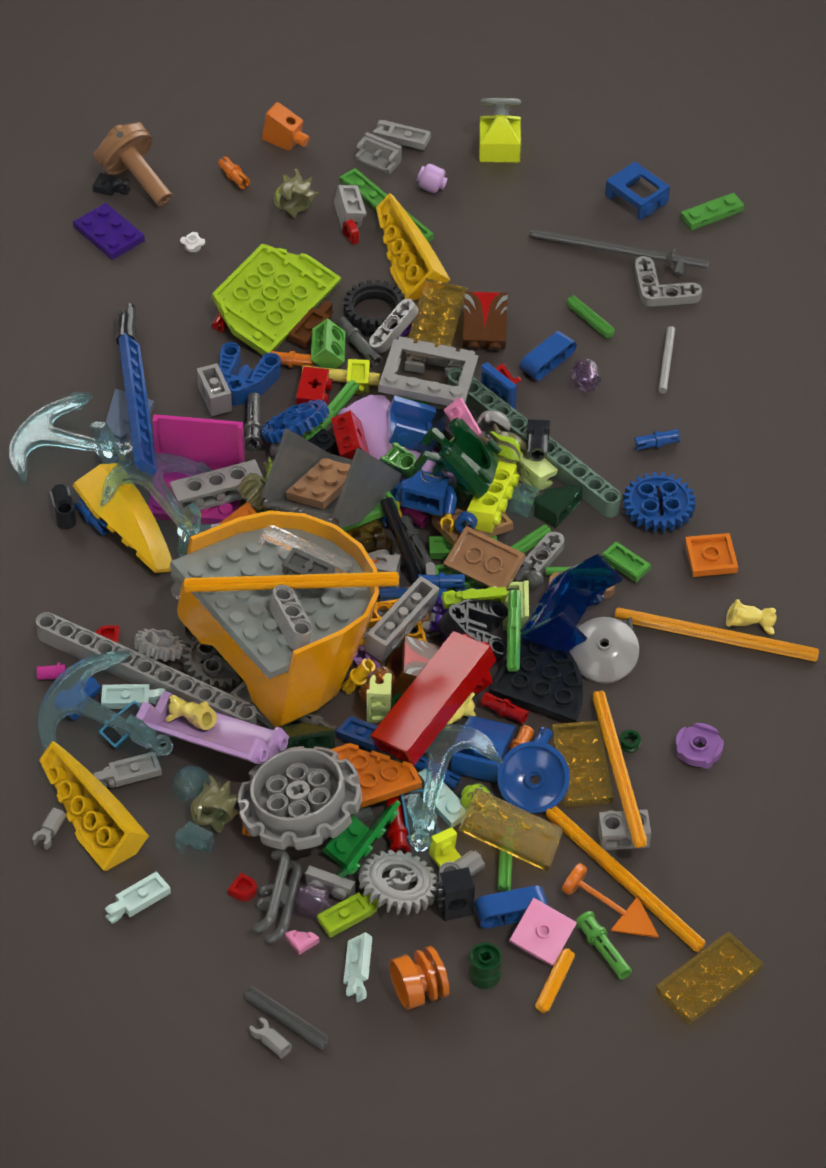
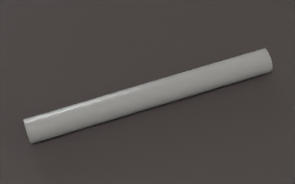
[658,326,675,394]

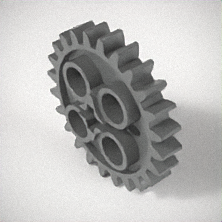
[182,635,244,692]

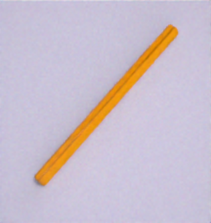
[183,572,399,592]
[614,607,819,662]
[592,690,647,848]
[546,806,705,952]

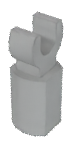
[32,808,66,850]
[249,1017,292,1059]

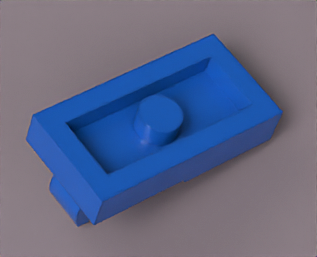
[336,716,381,753]

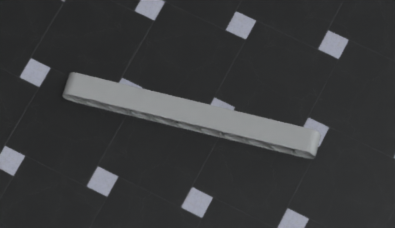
[36,612,257,725]

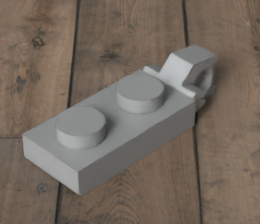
[93,752,162,788]

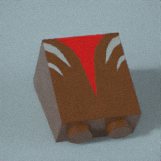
[463,291,508,351]
[385,635,441,697]

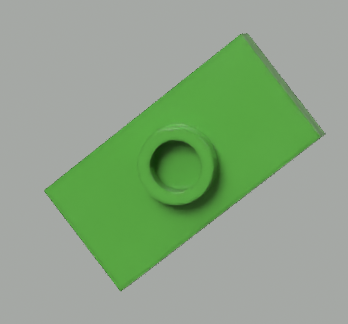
[601,542,651,582]

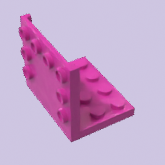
[148,414,245,524]

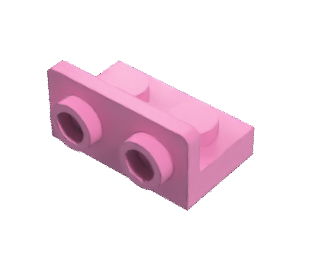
[444,398,483,441]

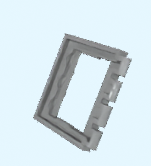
[378,336,478,406]

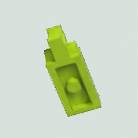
[441,586,508,609]
[317,892,384,938]

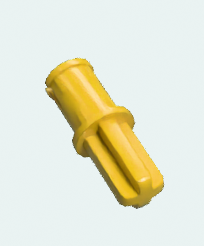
[342,658,376,694]

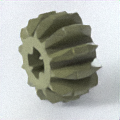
[238,473,266,510]

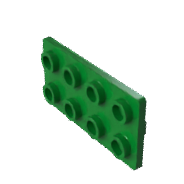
[322,800,401,878]

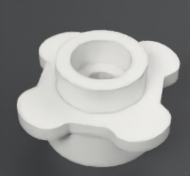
[180,232,205,252]

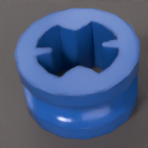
[455,511,477,533]

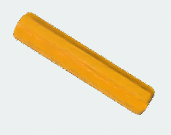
[535,948,575,1013]

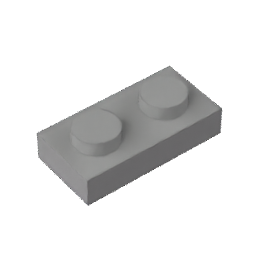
[305,865,355,900]

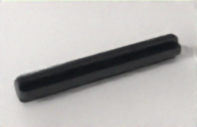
[380,497,423,583]

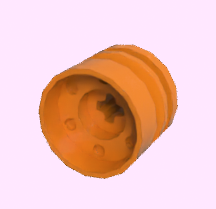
[389,946,450,1010]

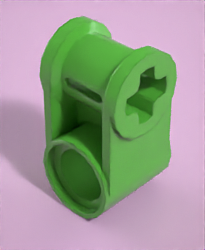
[379,442,423,479]

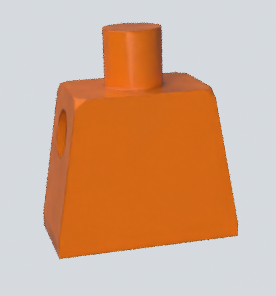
[262,102,310,151]

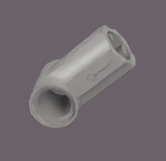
[438,850,485,883]

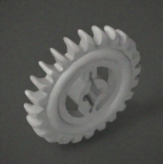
[358,850,438,915]

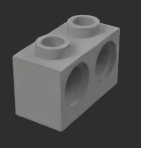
[598,809,651,850]

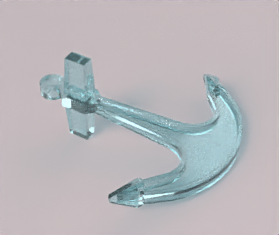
[9,392,134,483]
[100,453,213,557]
[38,651,173,757]
[384,724,504,852]

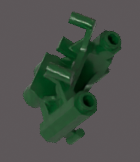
[413,417,502,501]

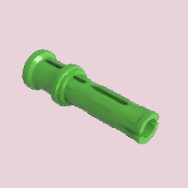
[575,911,632,980]

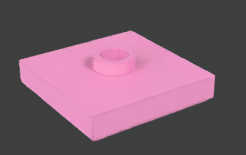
[509,898,577,966]

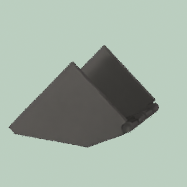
[261,429,402,528]

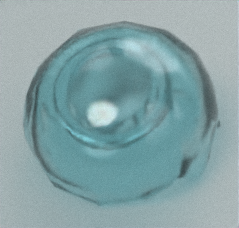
[172,765,210,801]

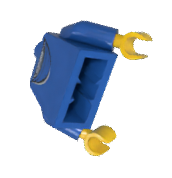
[394,471,457,533]

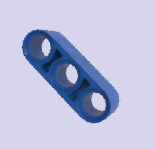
[519,331,577,381]
[474,886,549,928]

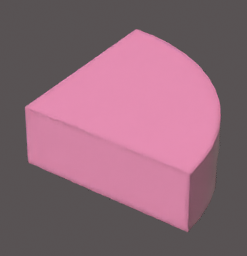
[284,930,319,955]

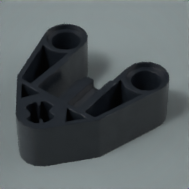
[438,599,508,667]

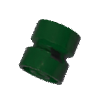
[469,942,502,989]

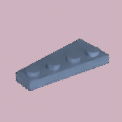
[96,388,155,464]

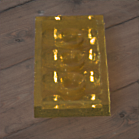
[408,278,467,348]
[552,721,613,807]
[459,788,564,871]
[655,931,764,1024]

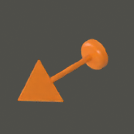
[561,863,659,938]

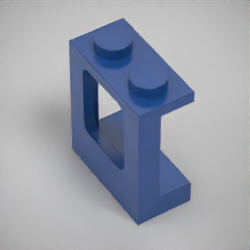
[605,162,670,220]
[387,395,437,452]

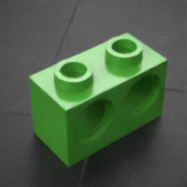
[311,318,346,369]

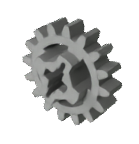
[133,628,185,662]

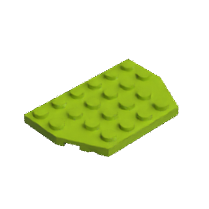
[211,244,341,355]

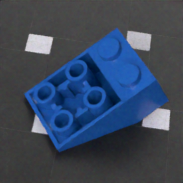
[451,715,516,783]

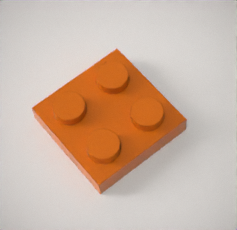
[685,533,738,577]

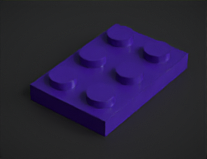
[73,203,145,260]

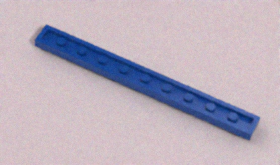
[119,333,157,476]

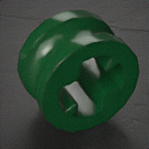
[619,730,642,753]

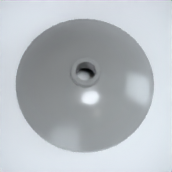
[569,617,639,684]

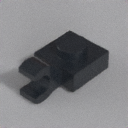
[92,173,131,196]

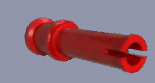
[386,795,411,854]

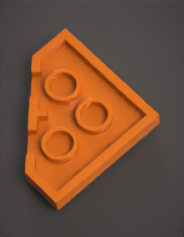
[330,743,422,808]

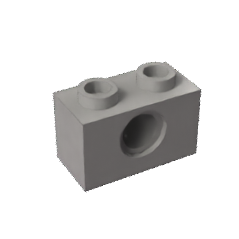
[197,363,232,416]

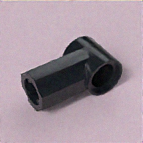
[527,419,550,461]
[50,484,76,529]

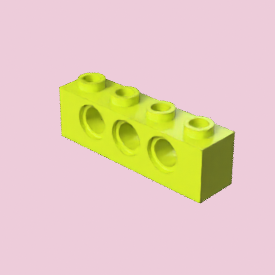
[466,461,519,533]

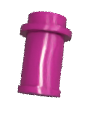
[401,507,430,528]
[36,662,67,681]

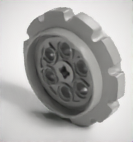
[238,746,362,850]

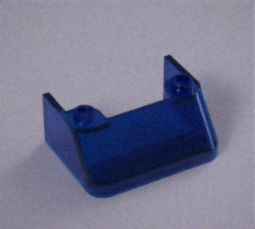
[521,554,623,652]

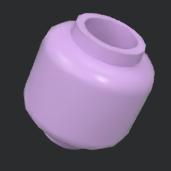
[416,163,448,194]

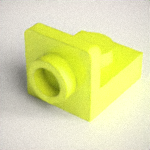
[347,359,370,395]
[429,827,461,868]

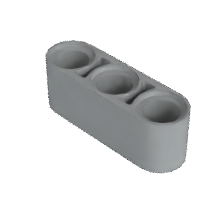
[270,585,313,650]

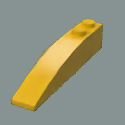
[376,193,450,300]
[73,463,172,573]
[39,741,149,871]

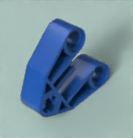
[219,342,281,406]

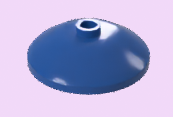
[498,741,570,814]

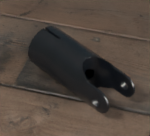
[116,303,136,345]

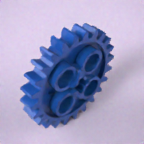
[260,399,330,444]
[623,472,696,533]

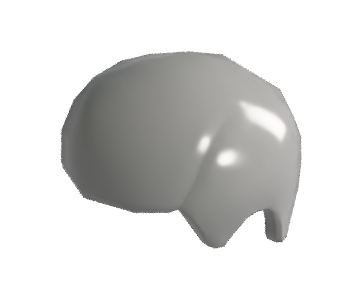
[476,410,511,438]

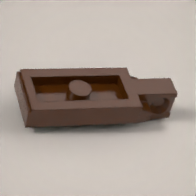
[288,301,333,348]

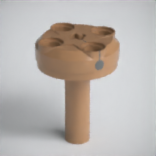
[93,122,172,206]

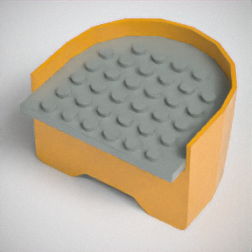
[170,511,379,727]

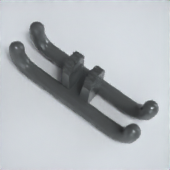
[253,849,302,944]

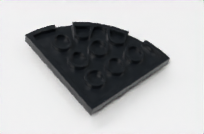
[489,623,583,726]

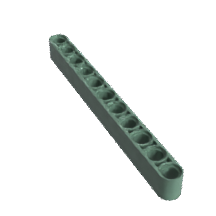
[447,367,621,518]

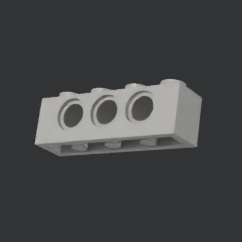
[170,460,263,516]
[363,576,439,662]

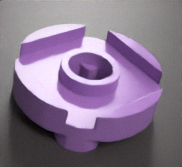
[675,723,724,769]

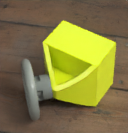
[479,98,521,163]

